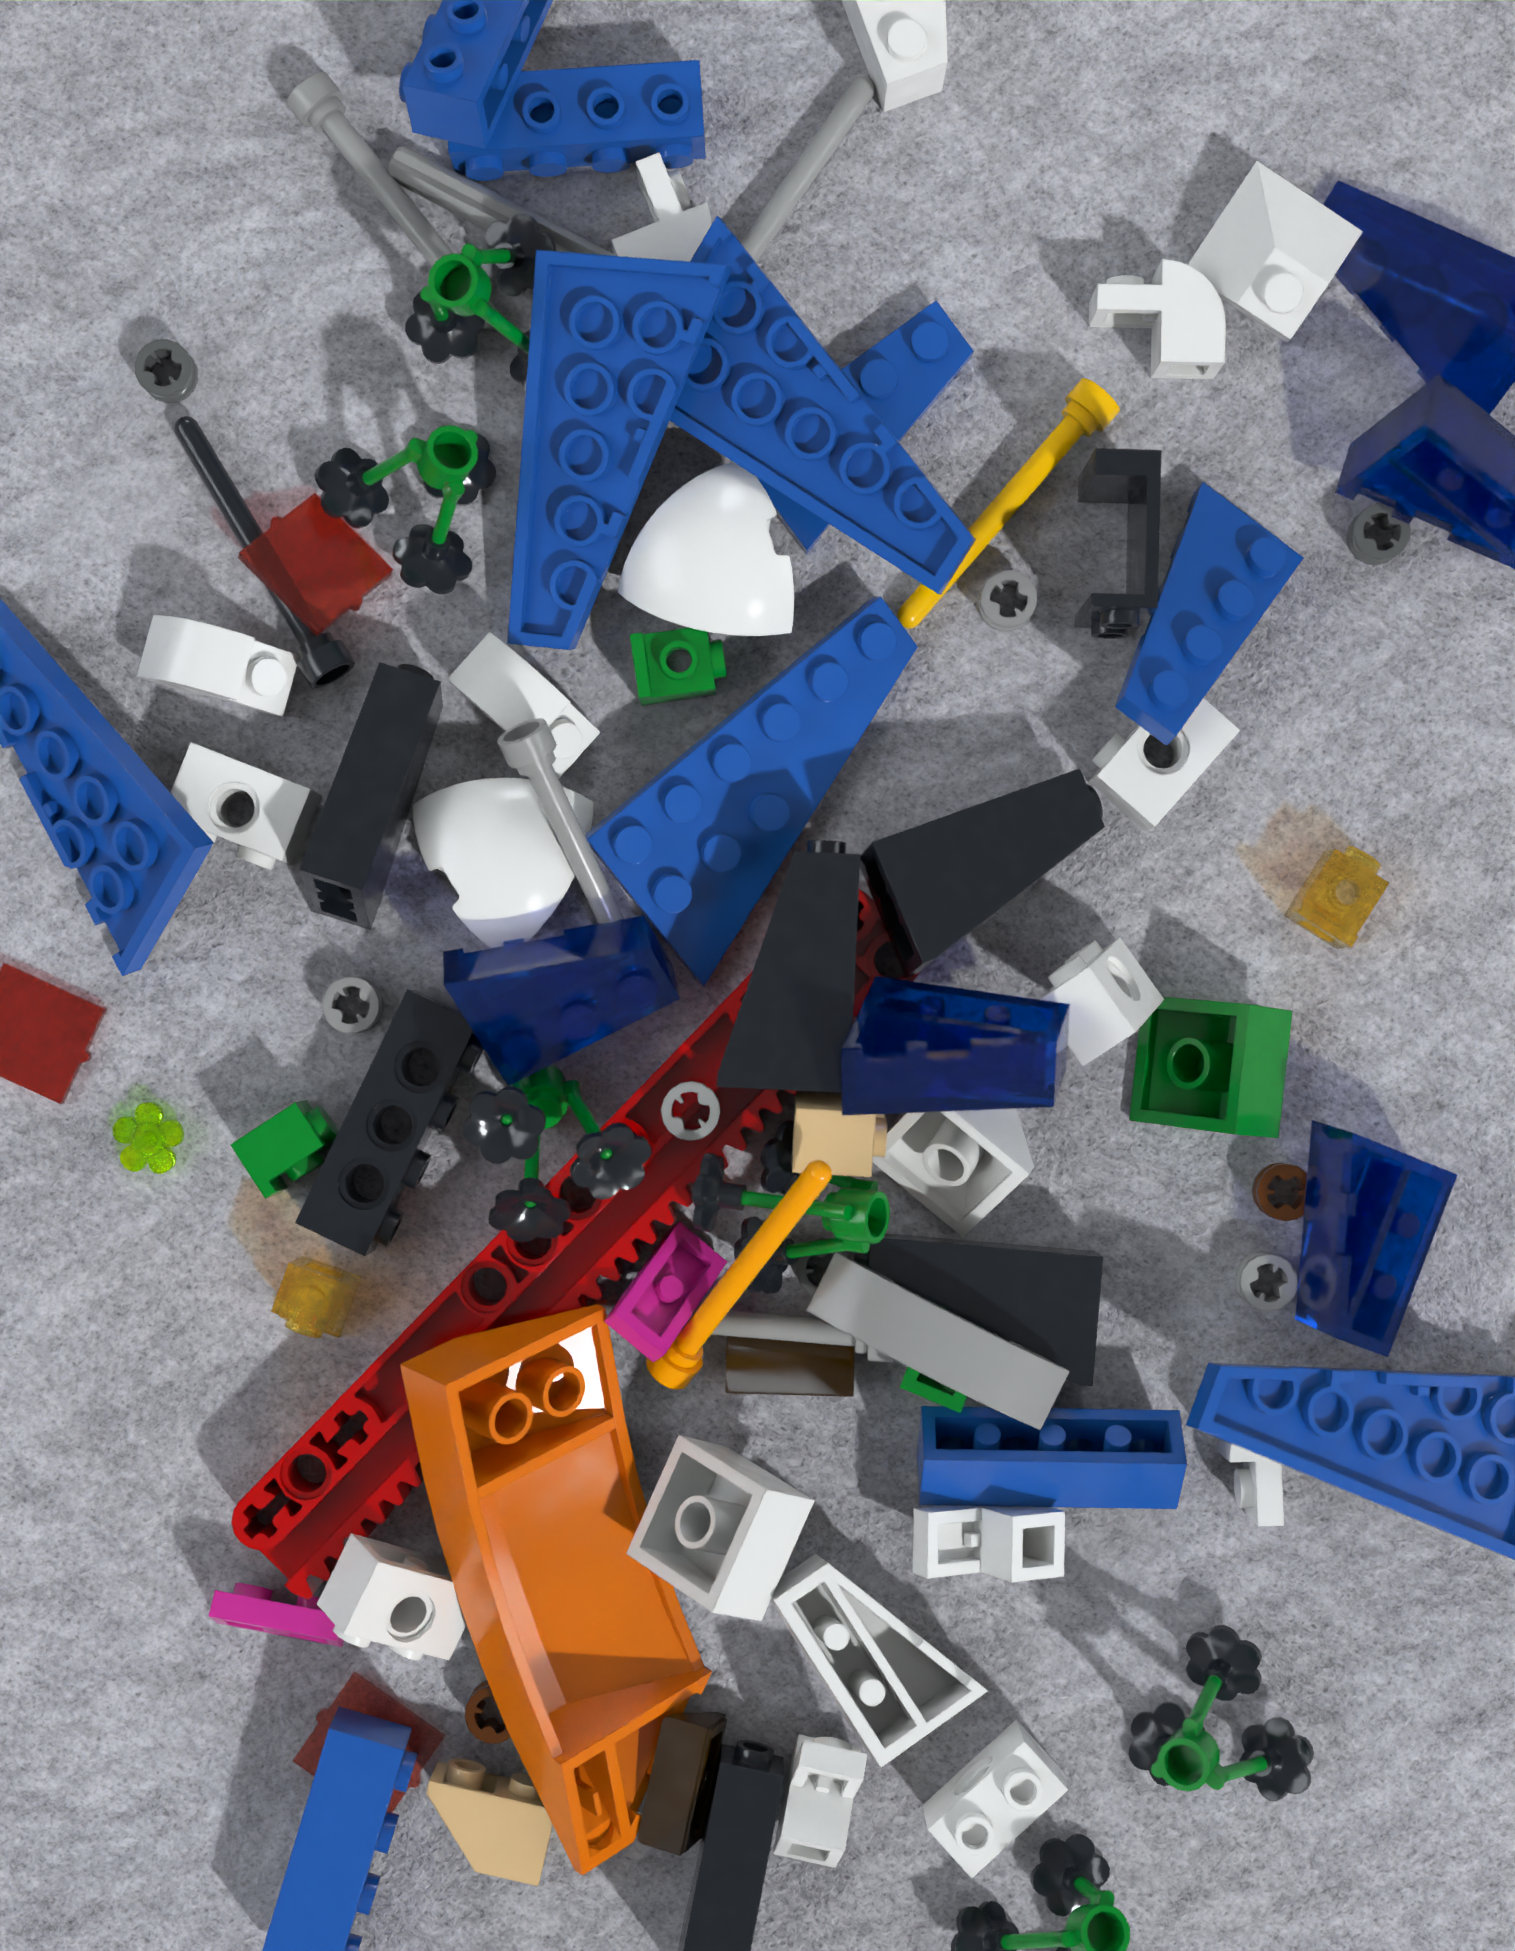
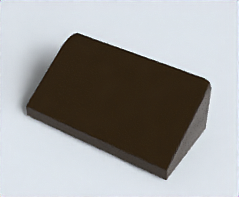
[725,1336,854,1397]
[638,1712,727,1856]

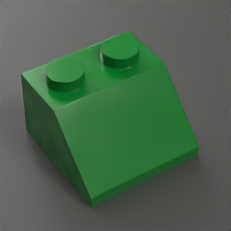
[1129,997,1293,1138]

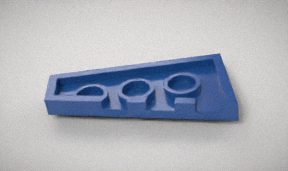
[757,300,974,555]
[1115,482,1304,746]

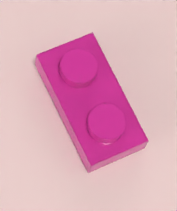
[604,1221,727,1363]
[209,1583,344,1647]

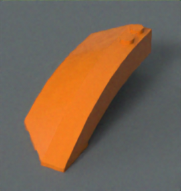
[400,1304,712,1876]

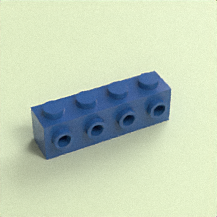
[399,0,553,149]
[448,60,706,181]
[917,1406,1187,1509]
[262,1706,418,1951]

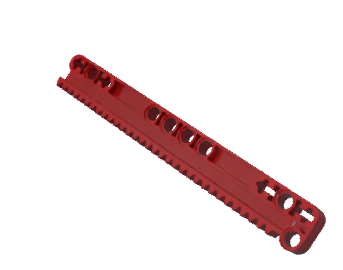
[231,889,920,1600]

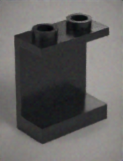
[1075,448,1161,639]

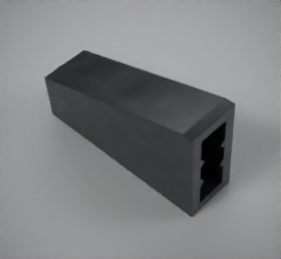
[299,662,443,930]
[860,768,1105,977]
[717,840,860,1093]
[854,1233,1103,1386]
[678,1740,784,1951]

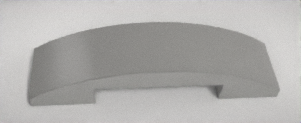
[806,1252,1070,1430]

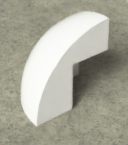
[618,462,794,636]
[413,778,594,959]

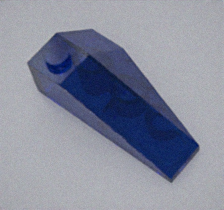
[1323,180,1515,421]

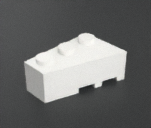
[842,0,948,112]
[770,1554,988,1767]

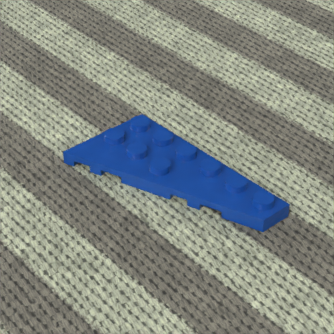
[670,215,976,594]
[507,250,733,650]
[585,596,918,986]
[0,598,214,976]

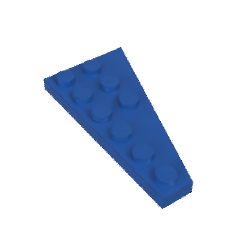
[1186,1363,1515,1560]

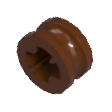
[1252,1162,1315,1221]
[465,1680,511,1744]

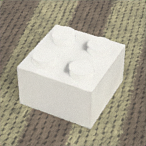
[626,1435,815,1621]

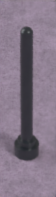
[174,416,355,689]

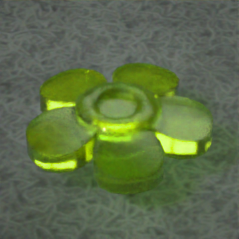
[113,1102,185,1174]

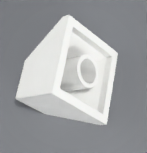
[1188,161,1363,343]
[872,1047,1035,1238]

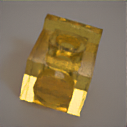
[1283,846,1389,949]
[271,1256,362,1338]

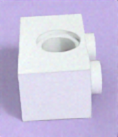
[1089,698,1240,831]
[170,742,322,870]
[1037,937,1164,1066]
[317,1533,467,1660]
[923,1720,1068,1878]

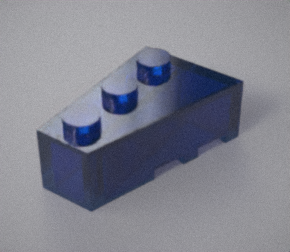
[1335,374,1515,569]
[443,915,680,1086]
[841,976,1070,1116]
[1295,1120,1457,1357]

